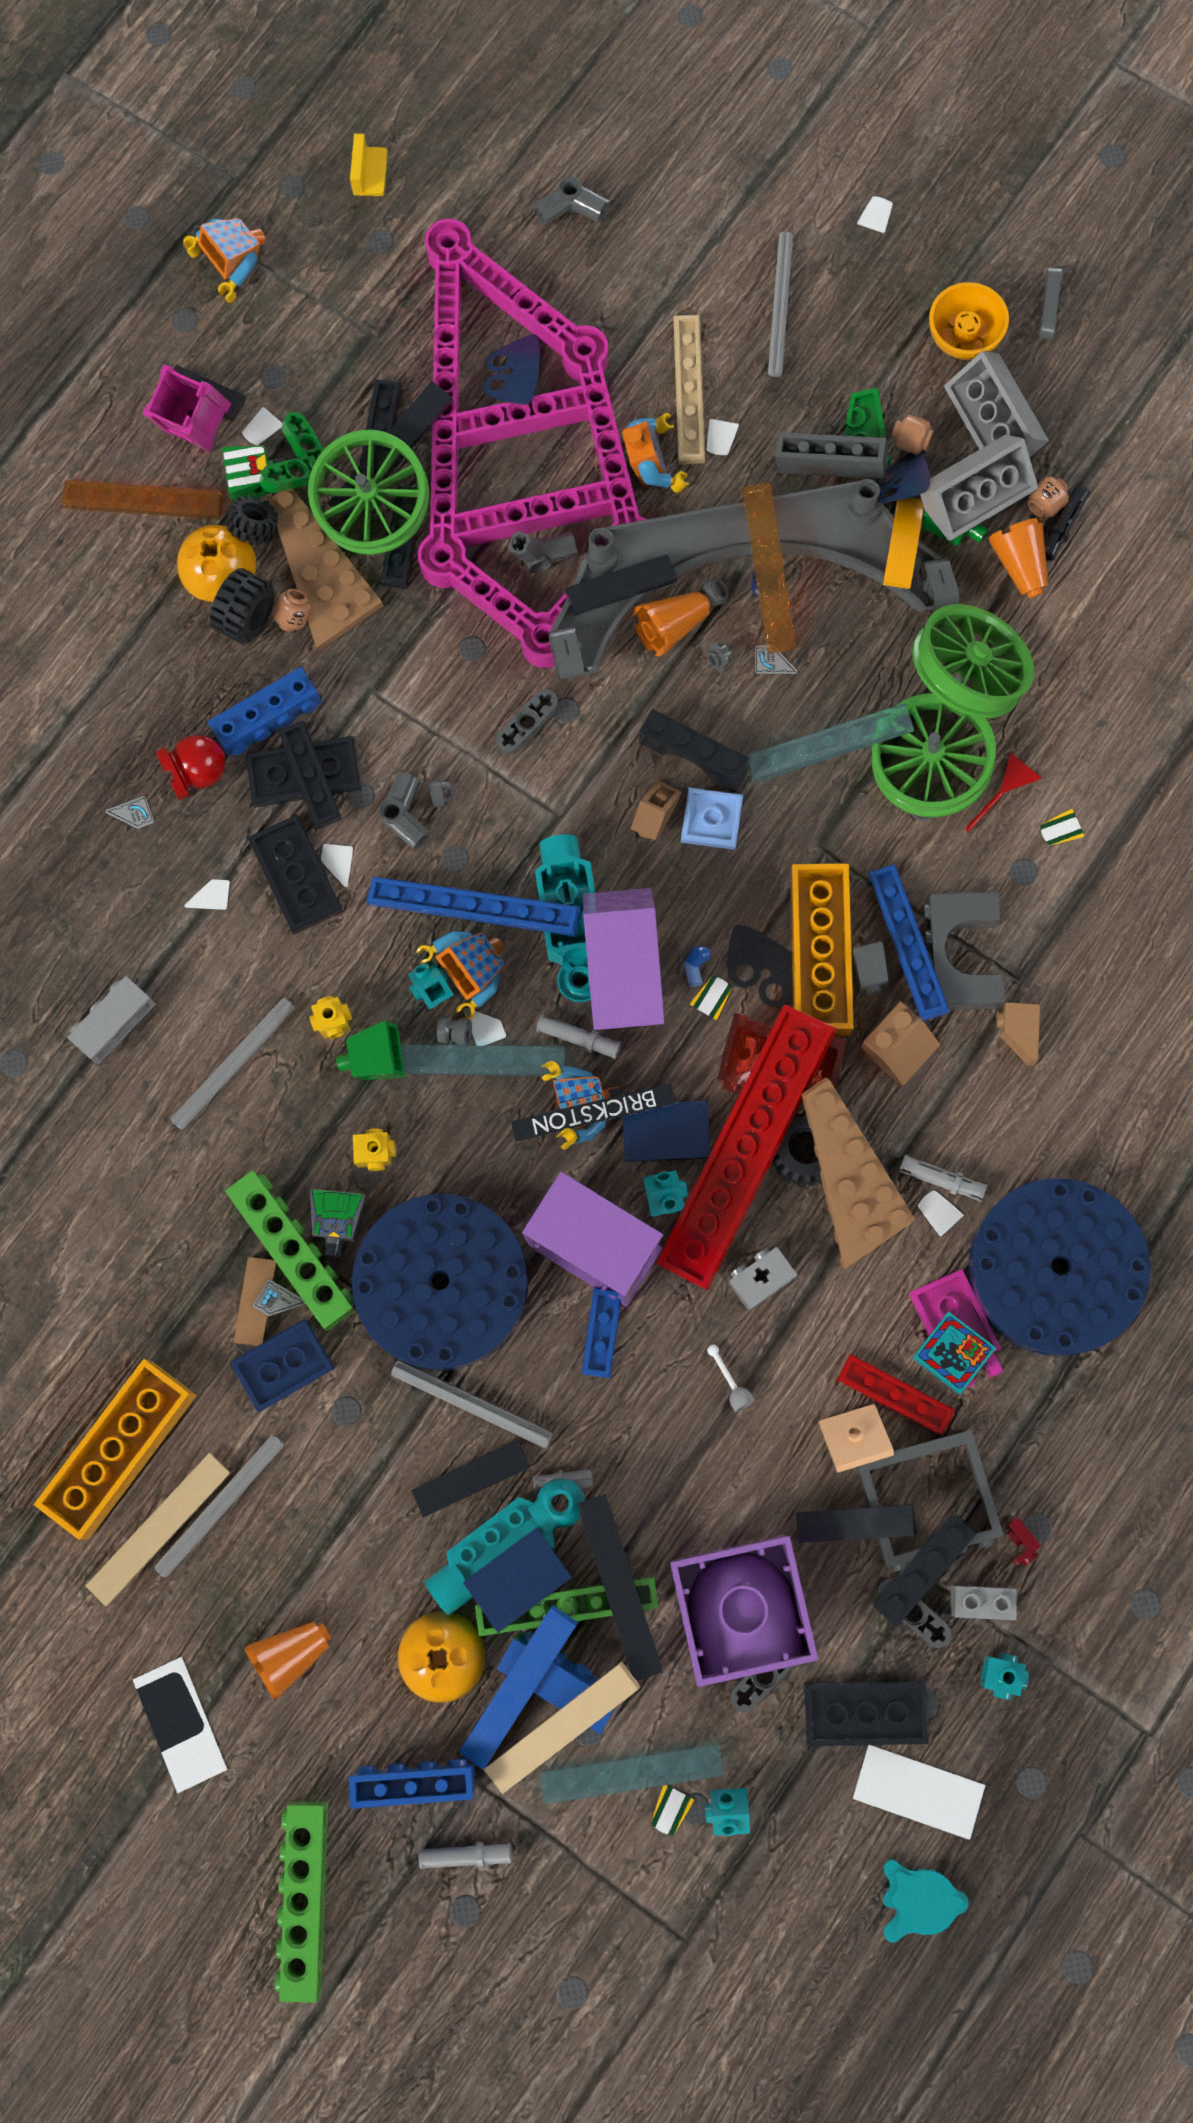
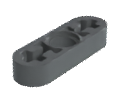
[1038,266,1062,340]
[496,689,558,756]
[877,1578,951,1648]
[730,1666,793,1712]

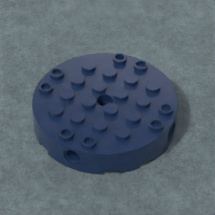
[968,1178,1150,1357]
[352,1194,529,1371]

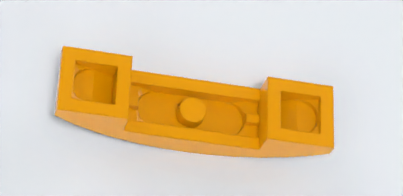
[883,498,924,589]

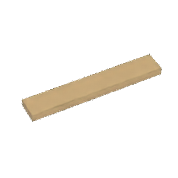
[673,315,705,465]
[86,1453,232,1607]
[484,1661,640,1794]

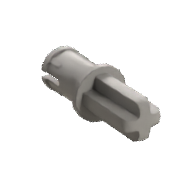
[533,1470,593,1495]

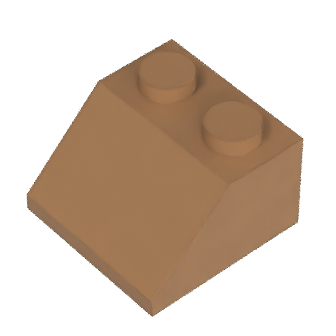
[860,1001,940,1087]

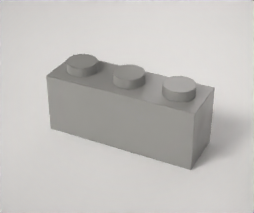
[67,976,156,1065]

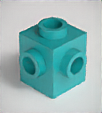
[408,960,453,1010]
[643,1170,688,1217]
[980,1653,1029,1700]
[705,1788,750,1836]

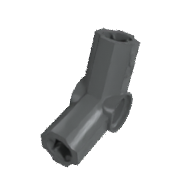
[533,176,610,225]
[508,531,578,573]
[379,772,431,851]

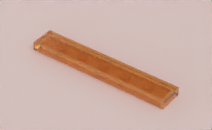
[61,480,223,520]
[742,483,796,654]

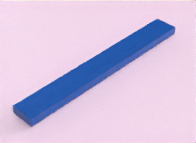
[366,877,582,936]

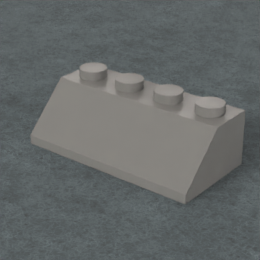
[944,351,1049,457]
[920,435,1039,540]

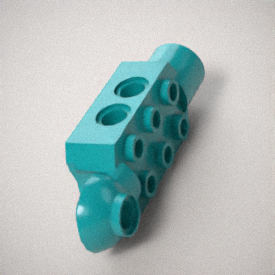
[535,834,595,1002]
[424,1478,585,1616]

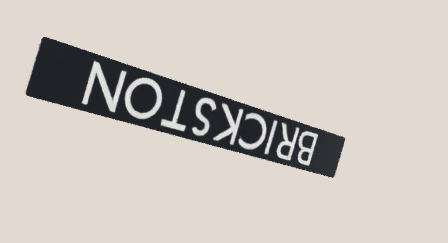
[511,1083,676,1142]

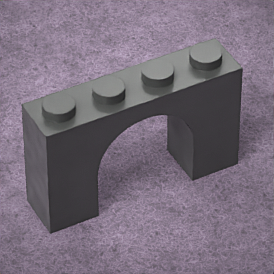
[923,893,1005,1010]

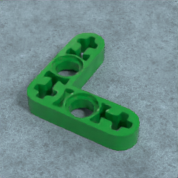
[259,412,330,493]

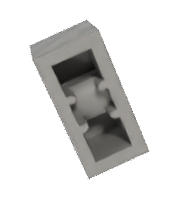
[729,1247,797,1312]
[950,1585,1017,1621]

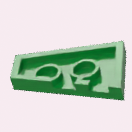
[844,387,891,466]

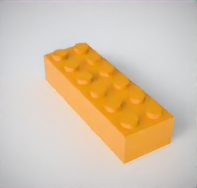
[790,864,854,1036]
[33,1359,197,1540]

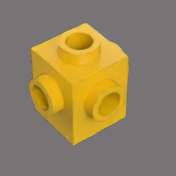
[309,996,352,1039]
[353,1129,396,1171]

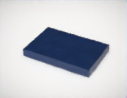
[623,1101,710,1162]
[229,1318,335,1413]
[463,1528,572,1633]

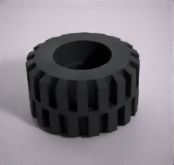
[210,568,275,645]
[771,1110,822,1187]

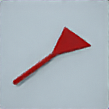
[965,753,1042,832]

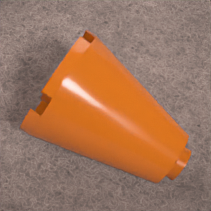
[988,518,1048,599]
[633,591,711,657]
[244,1621,331,1700]

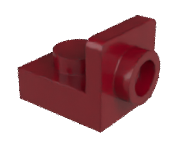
[1005,1517,1042,1566]

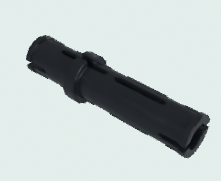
[1045,485,1091,561]

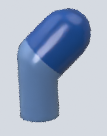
[684,946,711,987]

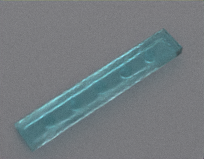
[746,703,914,783]
[401,1045,565,1076]
[539,1743,724,1804]

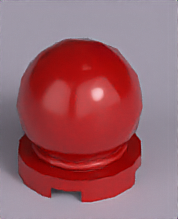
[155,734,226,800]

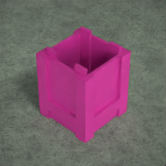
[142,364,231,452]

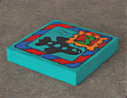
[912,1311,996,1395]

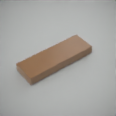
[233,1257,278,1346]

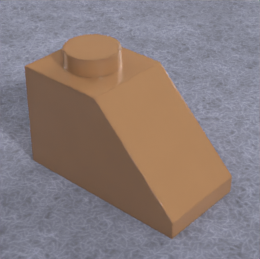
[631,781,682,840]
[996,1002,1040,1066]

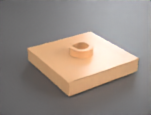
[819,1404,894,1473]

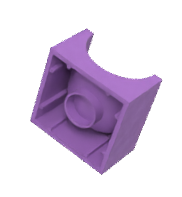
[583,888,664,1030]
[522,1172,663,1307]
[670,1535,818,1687]

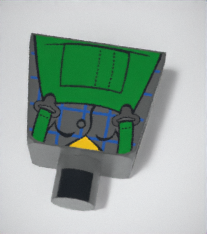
[310,1189,369,1257]

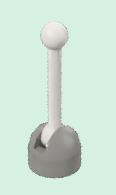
[707,1345,755,1412]

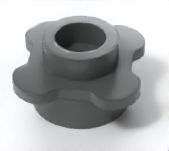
[706,642,732,673]

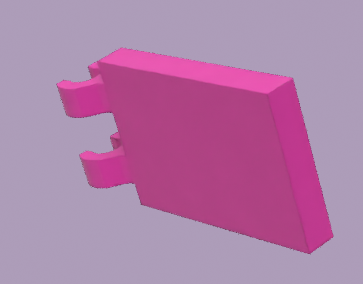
[909,1269,1003,1389]

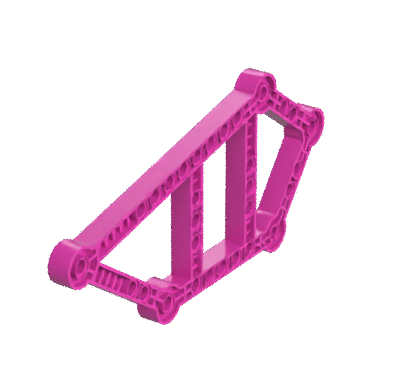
[418,218,647,668]

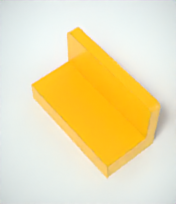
[350,134,388,196]

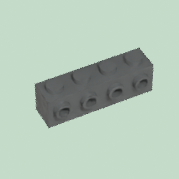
[775,432,888,479]

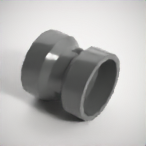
[437,1015,472,1046]

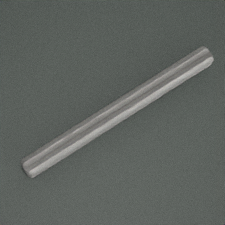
[768,231,793,377]
[171,998,295,1129]
[391,1360,552,1448]
[155,1435,284,1577]

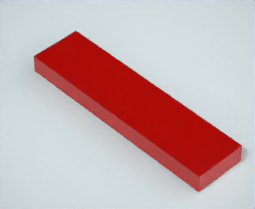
[836,1354,955,1436]

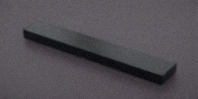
[327,381,453,521]
[577,1494,663,1681]

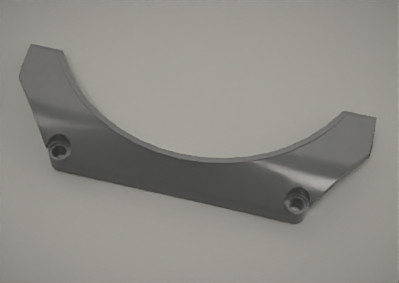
[549,479,959,680]

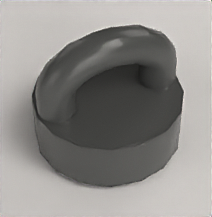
[701,577,729,608]
[428,779,455,808]

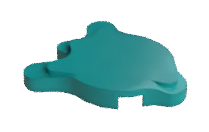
[882,1859,968,1943]

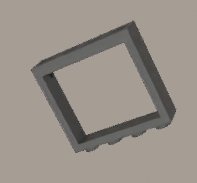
[856,1430,1004,1572]

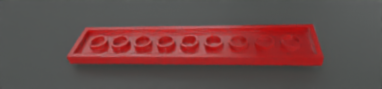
[657,1004,837,1290]

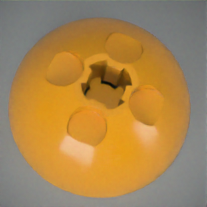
[929,282,1009,360]
[177,525,256,602]
[398,1611,486,1703]

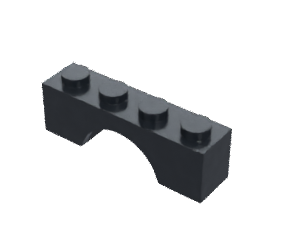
[639,709,750,793]
[873,1509,976,1627]

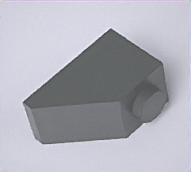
[851,941,888,996]

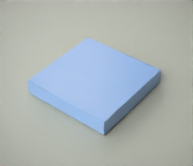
[681,787,743,850]

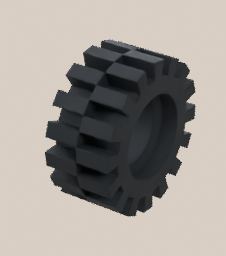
[226,495,278,545]

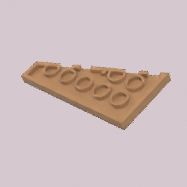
[268,489,383,652]
[802,1078,915,1269]

